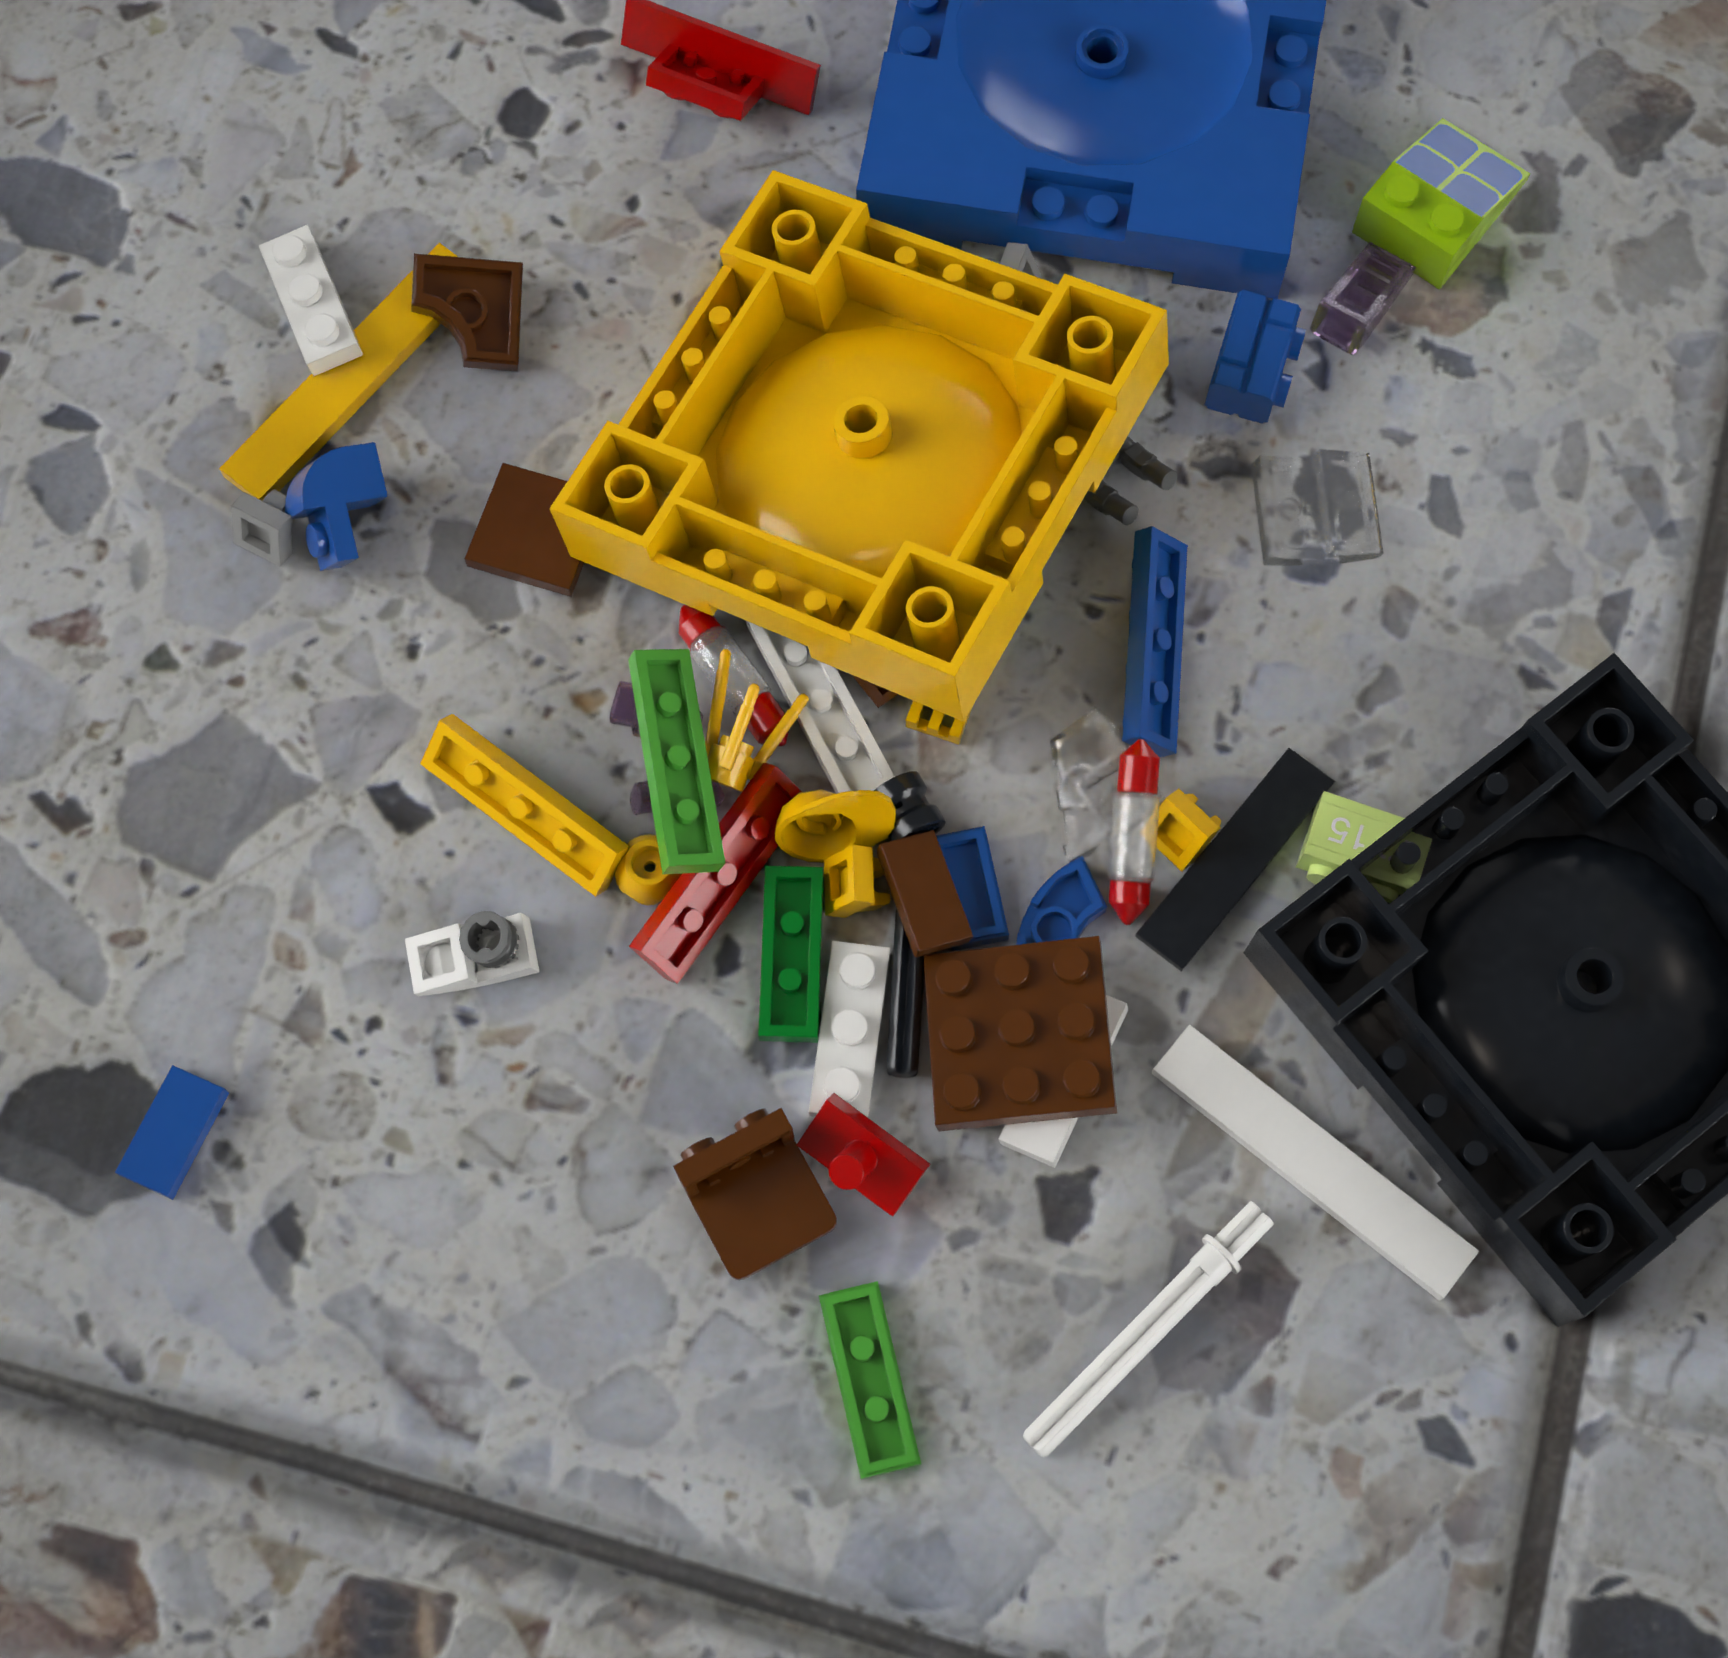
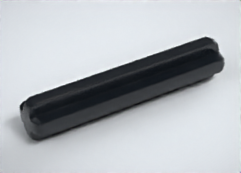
[886,909,924,1078]

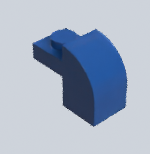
[285,442,388,571]

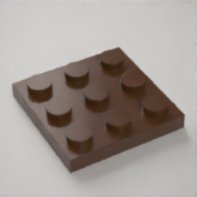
[924,936,1117,1132]

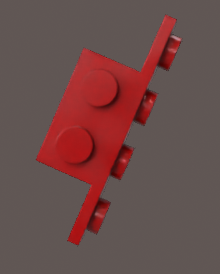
[621,0,821,121]

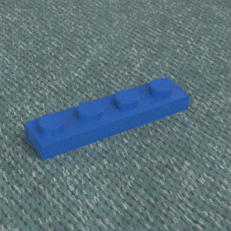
[1122,526,1188,757]

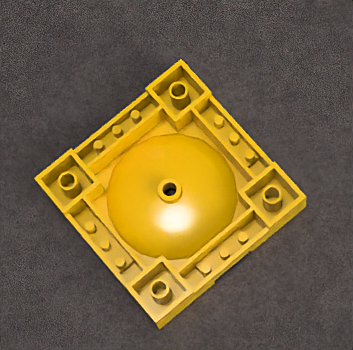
[549,170,1169,722]

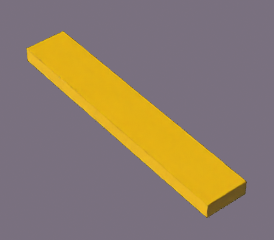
[219,243,458,501]

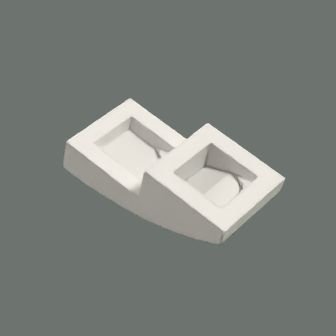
[405,913,540,996]

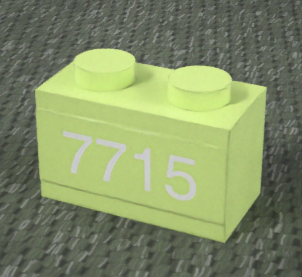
[1296,791,1432,903]

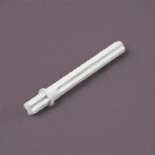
[1023,1201,1274,1457]

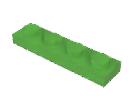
[628,649,725,874]

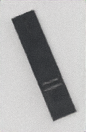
[1135,748,1335,972]

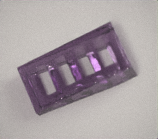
[1310,242,1416,355]

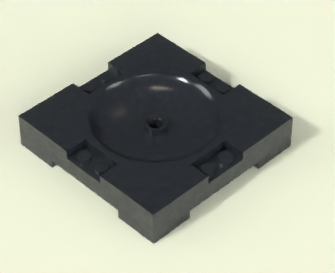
[1243,653,1728,1327]

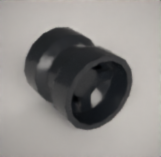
[874,771,946,841]

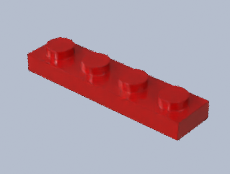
[629,763,802,984]

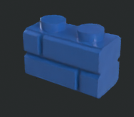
[1205,290,1307,424]

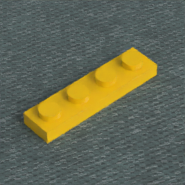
[420,714,629,897]

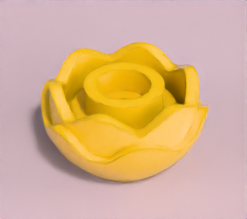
[615,834,681,906]

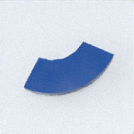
[1016,856,1107,945]

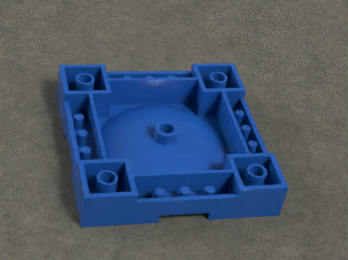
[856,0,1326,299]

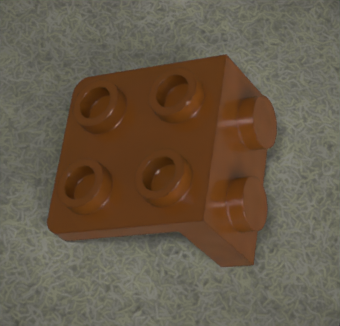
[673,1108,837,1281]

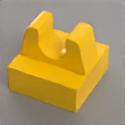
[1141,788,1221,872]
[824,844,890,918]

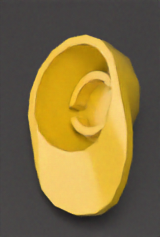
[775,789,896,863]

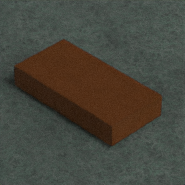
[876,830,973,958]

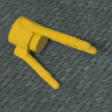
[705,649,809,792]

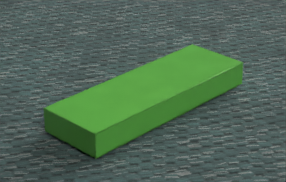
[819,1281,921,1480]

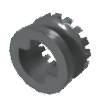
[459,911,520,968]

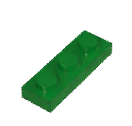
[758,866,824,1043]

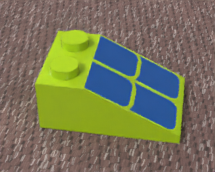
[1352,118,1531,290]

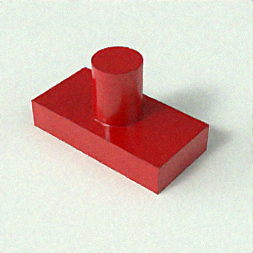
[796,1093,931,1217]

